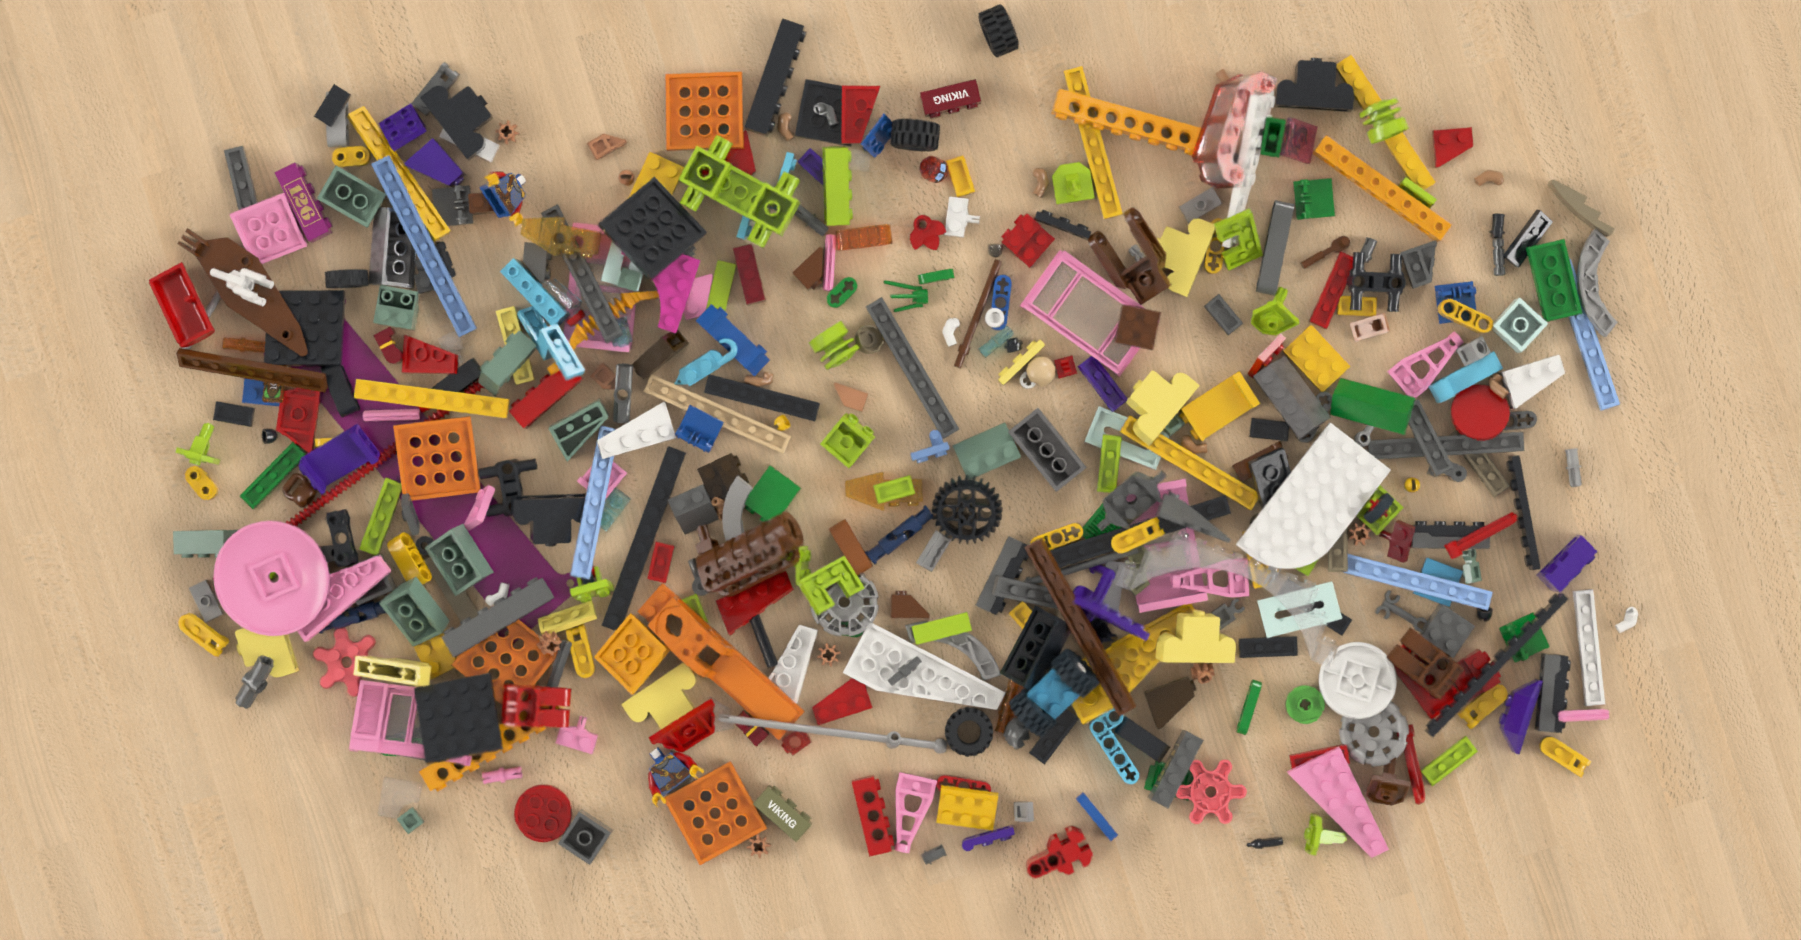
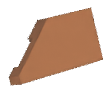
[587,134,627,160]

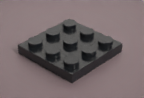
[795,79,852,147]

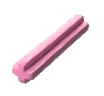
[823,234,836,291]
[363,409,420,422]
[1558,709,1609,722]

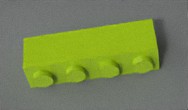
[822,146,853,226]

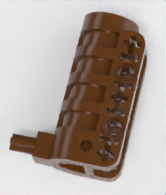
[696,511,804,597]

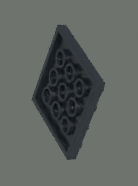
[598,177,707,281]
[264,290,346,367]
[414,673,503,765]

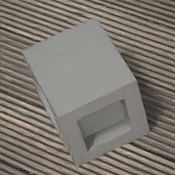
[1456,336,1491,366]

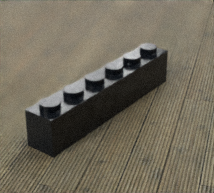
[745,18,807,137]

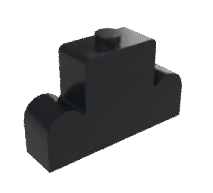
[1274,58,1354,112]
[420,86,493,160]
[511,493,586,547]

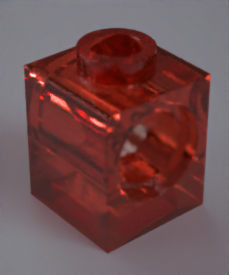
[781,731,812,756]

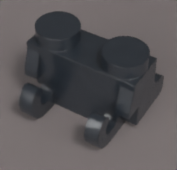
[1090,616,1118,650]

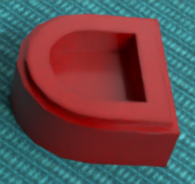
[566,309,586,327]

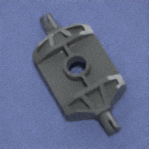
[1097,470,1167,531]

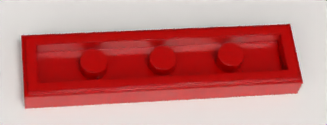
[1308,251,1353,329]

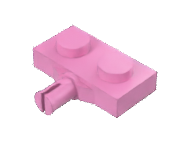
[556,716,598,754]

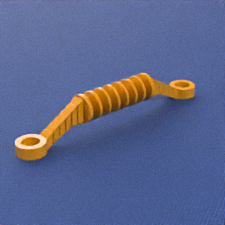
[547,290,660,375]

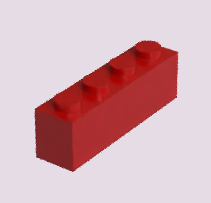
[509,370,584,429]

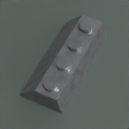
[368,207,416,288]
[1254,356,1331,440]
[1008,408,1086,492]

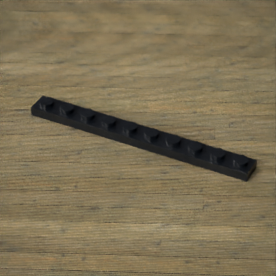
[601,446,686,631]
[1050,495,1231,568]
[1424,593,1569,737]

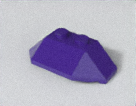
[1499,679,1543,755]

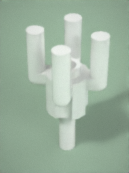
[210,268,274,306]

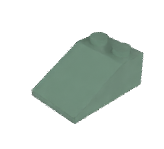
[317,166,387,228]

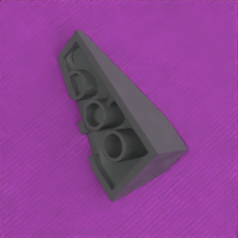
[1155,492,1231,543]

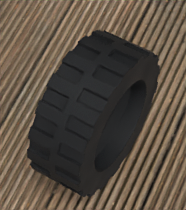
[325,269,369,288]

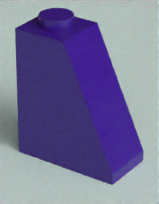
[404,138,466,187]

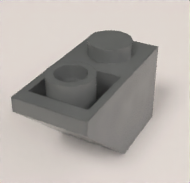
[523,242,553,284]

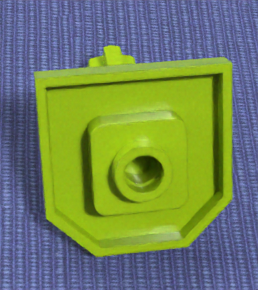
[1052,162,1094,205]
[1251,287,1299,335]
[175,423,221,466]
[1304,813,1347,856]

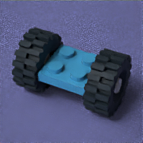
[1009,648,1099,737]

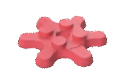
[313,627,376,697]
[1176,759,1247,824]

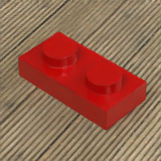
[647,542,675,583]

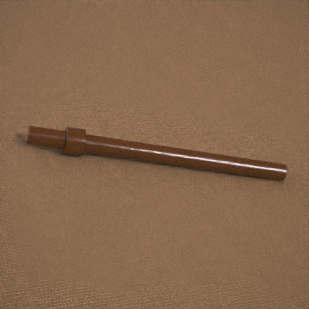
[954,259,1002,369]

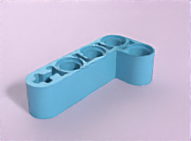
[1429,351,1503,403]
[1089,709,1139,784]

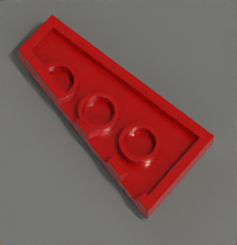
[716,571,794,636]

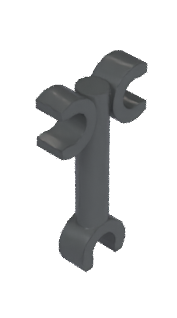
[1375,590,1427,632]

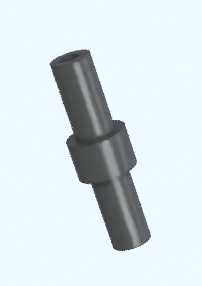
[887,656,922,686]

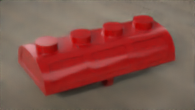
[149,262,215,348]

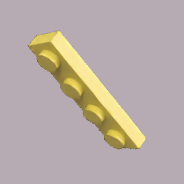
[496,306,535,385]

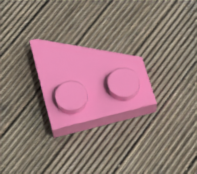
[684,274,713,320]
[464,485,496,531]

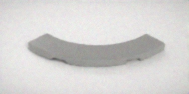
[1577,229,1618,337]
[722,476,762,575]
[905,621,1001,681]

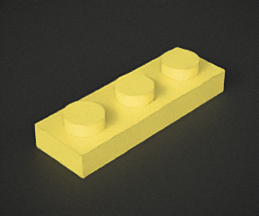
[998,340,1045,385]
[538,600,597,635]

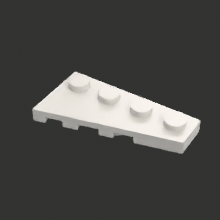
[597,401,676,459]
[769,625,818,704]

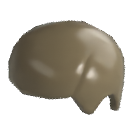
[855,325,884,354]

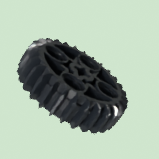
[932,475,1003,545]

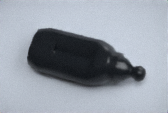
[1246,837,1283,849]

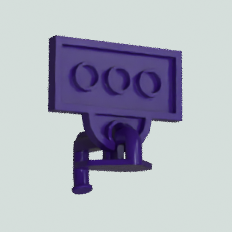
[1073,565,1150,641]

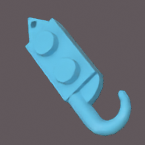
[675,338,737,386]

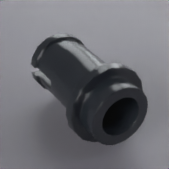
[1489,213,1505,238]

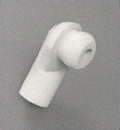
[942,318,960,347]
[486,583,510,607]
[1615,607,1638,633]

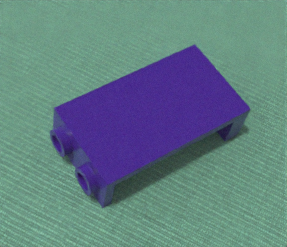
[298,424,380,495]

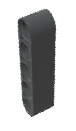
[1256,200,1294,296]

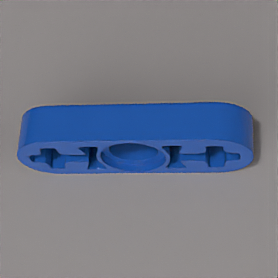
[991,275,1012,331]
[1076,792,1118,841]

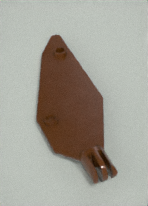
[177,228,308,356]

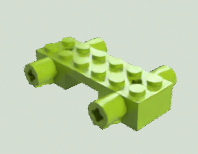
[678,135,800,248]

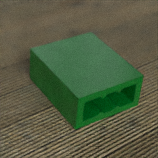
[744,465,801,522]

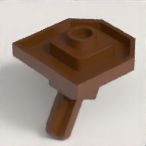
[1365,757,1411,806]

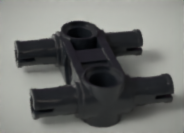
[1346,252,1406,312]
[478,458,538,517]
[326,509,358,567]

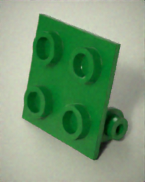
[1293,178,1335,220]
[1499,612,1550,663]

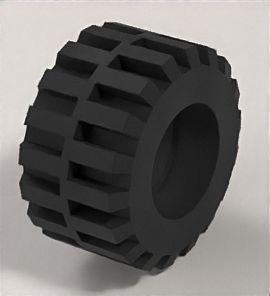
[978,4,1019,58]
[890,119,940,152]
[945,707,993,757]

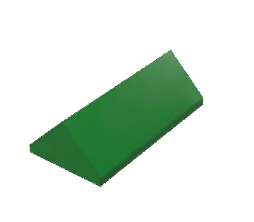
[1330,378,1416,435]

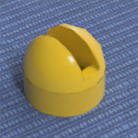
[774,414,791,431]
[1404,477,1420,493]

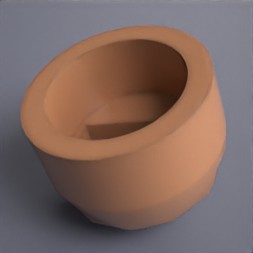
[619,170,634,186]

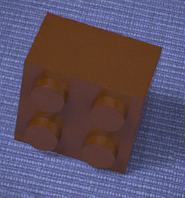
[1114,304,1161,350]

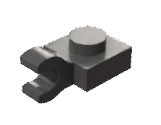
[414,259,435,294]

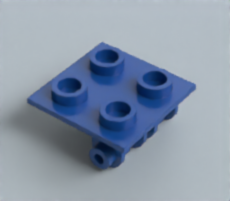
[861,114,892,158]
[1434,281,1477,324]
[675,405,724,453]

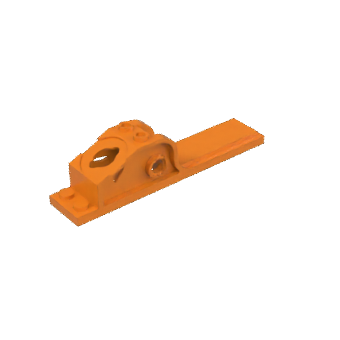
[637,583,805,740]

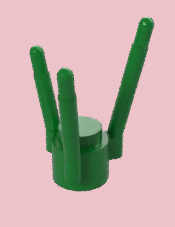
[884,280,928,312]

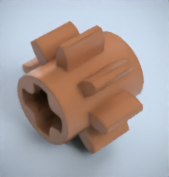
[495,120,520,145]
[1348,523,1371,546]
[536,631,562,655]
[817,643,841,667]
[1190,663,1215,684]
[747,834,771,859]

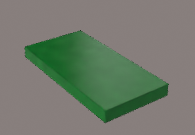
[1526,239,1582,322]

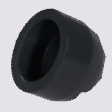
[262,428,278,444]
[1477,607,1493,622]

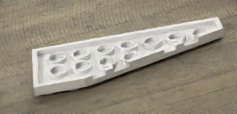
[1222,89,1276,248]
[843,622,1005,710]

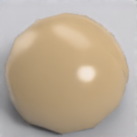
[1026,356,1055,387]

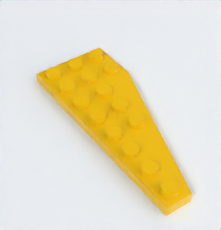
[1072,603,1195,725]

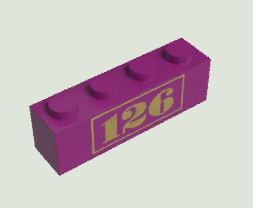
[274,162,333,243]

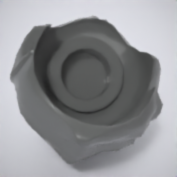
[1003,717,1030,750]

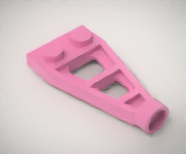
[1387,331,1464,398]
[1170,558,1249,597]
[894,772,937,853]

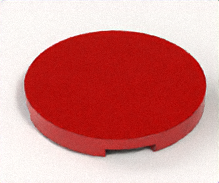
[1450,384,1510,441]
[514,784,572,842]

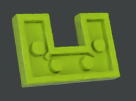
[1214,209,1263,271]
[797,556,865,615]

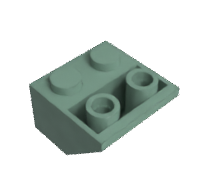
[373,285,418,331]

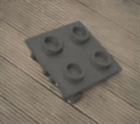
[432,185,474,226]

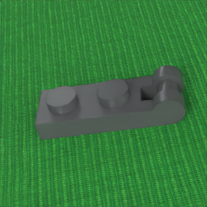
[411,62,460,116]

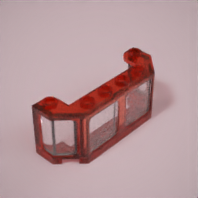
[1192,71,1277,189]

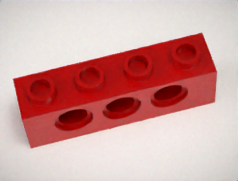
[851,775,895,857]

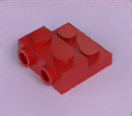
[1001,213,1055,268]
[1454,649,1501,699]

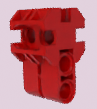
[501,684,572,728]
[1026,825,1093,879]

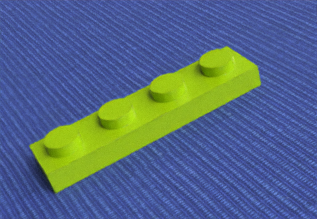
[359,478,402,556]

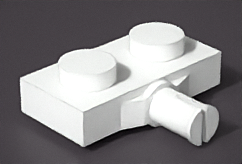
[944,197,980,238]

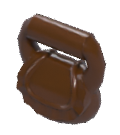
[282,473,317,508]

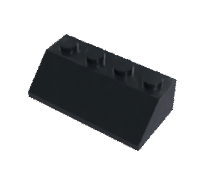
[1000,605,1071,690]

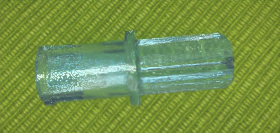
[978,326,1014,358]

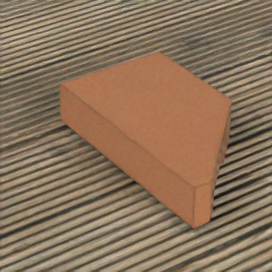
[590,362,616,390]
[834,383,868,412]

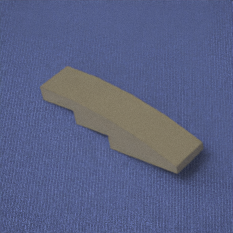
[1547,179,1615,237]

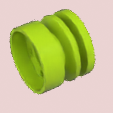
[1359,98,1409,144]
[809,321,860,370]

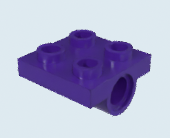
[379,103,427,151]

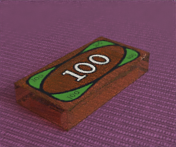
[262,382,285,403]

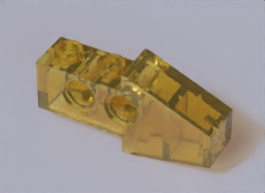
[520,217,602,258]
[845,472,923,511]

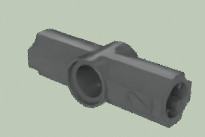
[613,363,633,423]
[235,655,274,709]

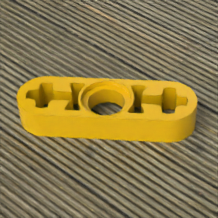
[1204,218,1224,274]
[1030,523,1083,550]

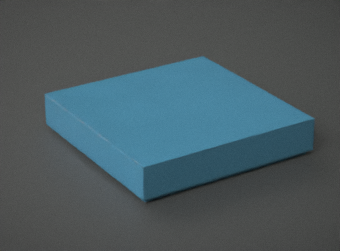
[1413,558,1463,607]

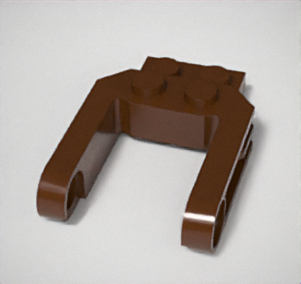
[1088,207,1172,305]

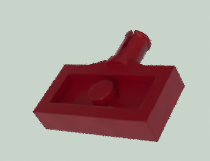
[1379,520,1415,563]

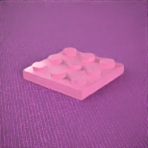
[230,193,307,264]

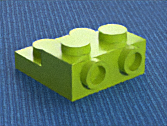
[820,413,875,468]

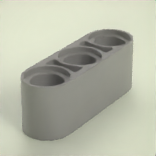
[326,92,349,147]

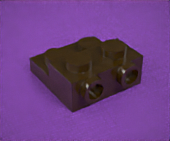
[697,453,749,501]

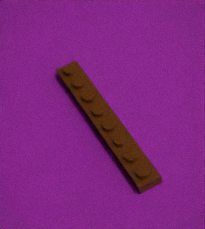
[176,348,328,392]

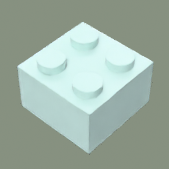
[1491,298,1548,353]

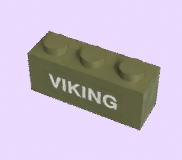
[753,785,812,842]

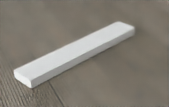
[1573,589,1605,706]

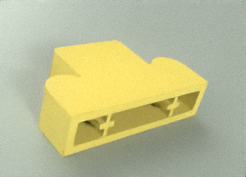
[1157,218,1215,297]
[1126,371,1200,446]
[1156,610,1236,663]
[235,628,300,677]
[354,656,431,686]
[621,662,697,729]

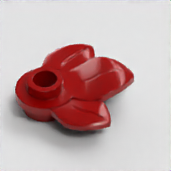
[910,215,946,250]

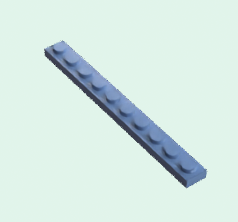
[371,155,477,337]

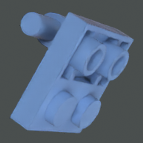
[910,430,949,463]

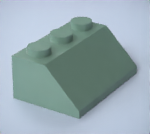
[953,422,1021,480]
[425,524,493,596]
[379,577,450,647]

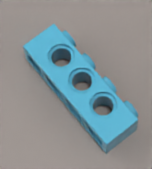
[500,258,571,326]

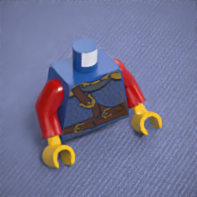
[480,171,526,227]
[648,747,704,807]

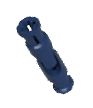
[865,505,933,565]
[319,601,386,634]

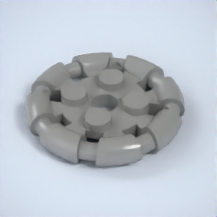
[810,573,879,637]
[1339,702,1409,767]

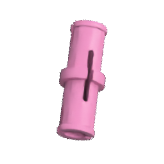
[482,766,522,784]

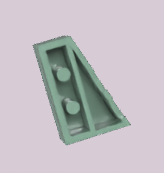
[478,330,537,397]
[548,398,609,462]
[173,529,240,558]

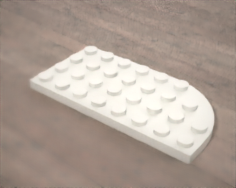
[1235,423,1391,569]

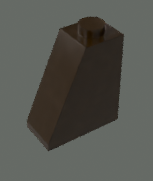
[632,329,689,379]
[1144,677,1197,729]

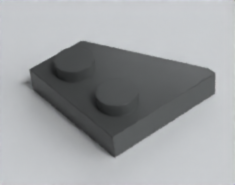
[1400,240,1437,289]

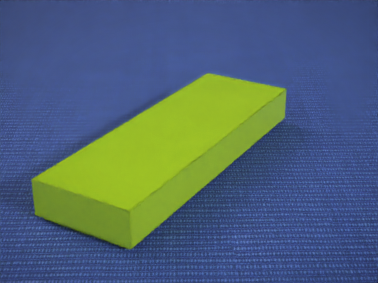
[706,260,737,312]
[1097,434,1122,493]
[911,612,972,645]
[1420,736,1478,786]

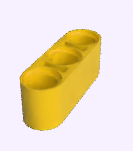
[1437,299,1493,334]
[387,532,432,585]

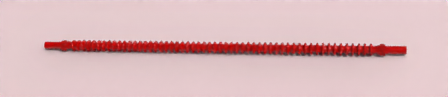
[213,379,485,580]

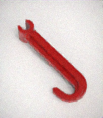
[1444,512,1517,559]
[1397,724,1425,805]

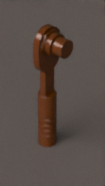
[1300,236,1350,269]

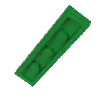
[240,442,306,509]

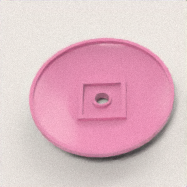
[214,521,330,636]

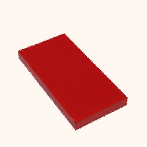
[1393,644,1458,720]

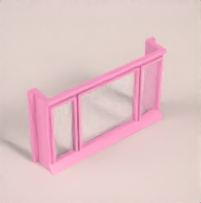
[1020,250,1146,377]

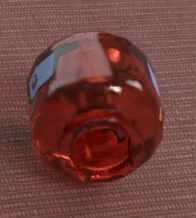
[919,156,948,183]

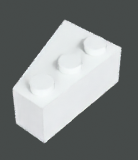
[1500,355,1565,409]

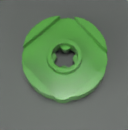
[1285,685,1325,724]

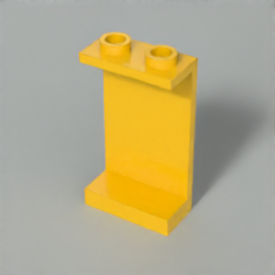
[1179,371,1260,442]

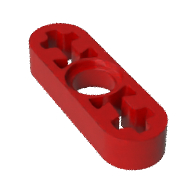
[936,775,991,792]

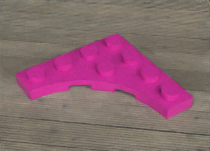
[621,251,701,333]

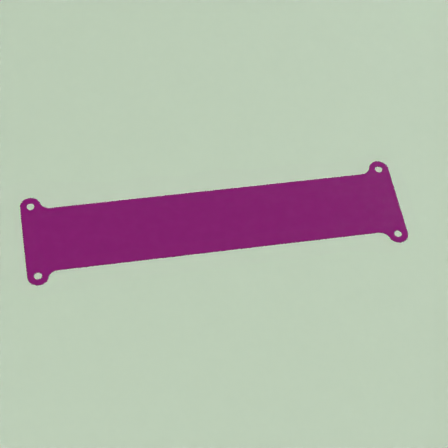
[264,298,578,644]

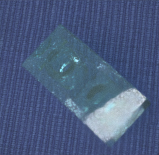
[612,317,632,347]
[600,488,631,532]

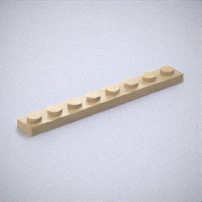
[643,374,791,454]

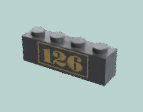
[1148,730,1204,809]

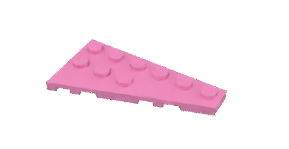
[297,556,391,642]
[1287,746,1389,858]

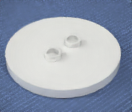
[1319,642,1397,719]

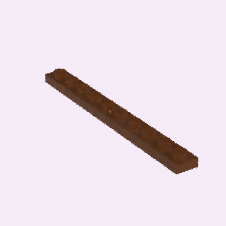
[1024,537,1137,716]

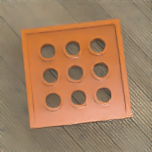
[665,71,744,151]
[393,416,481,501]
[451,620,558,705]
[664,761,767,865]

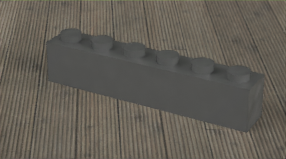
[442,577,554,658]

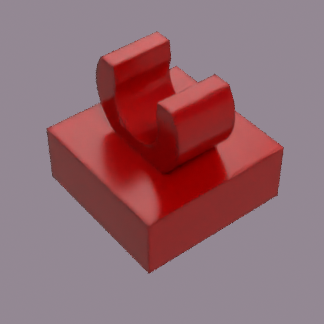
[1054,355,1077,379]

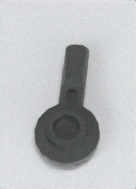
[688,558,711,596]

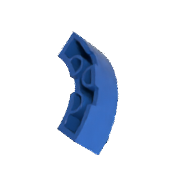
[696,304,770,376]

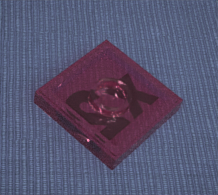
[1280,117,1318,164]

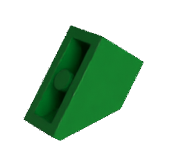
[1260,117,1286,158]

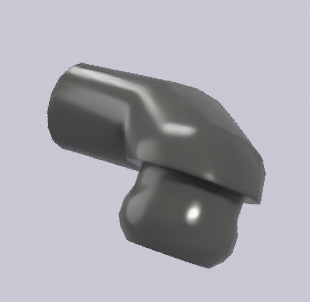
[813,102,838,126]

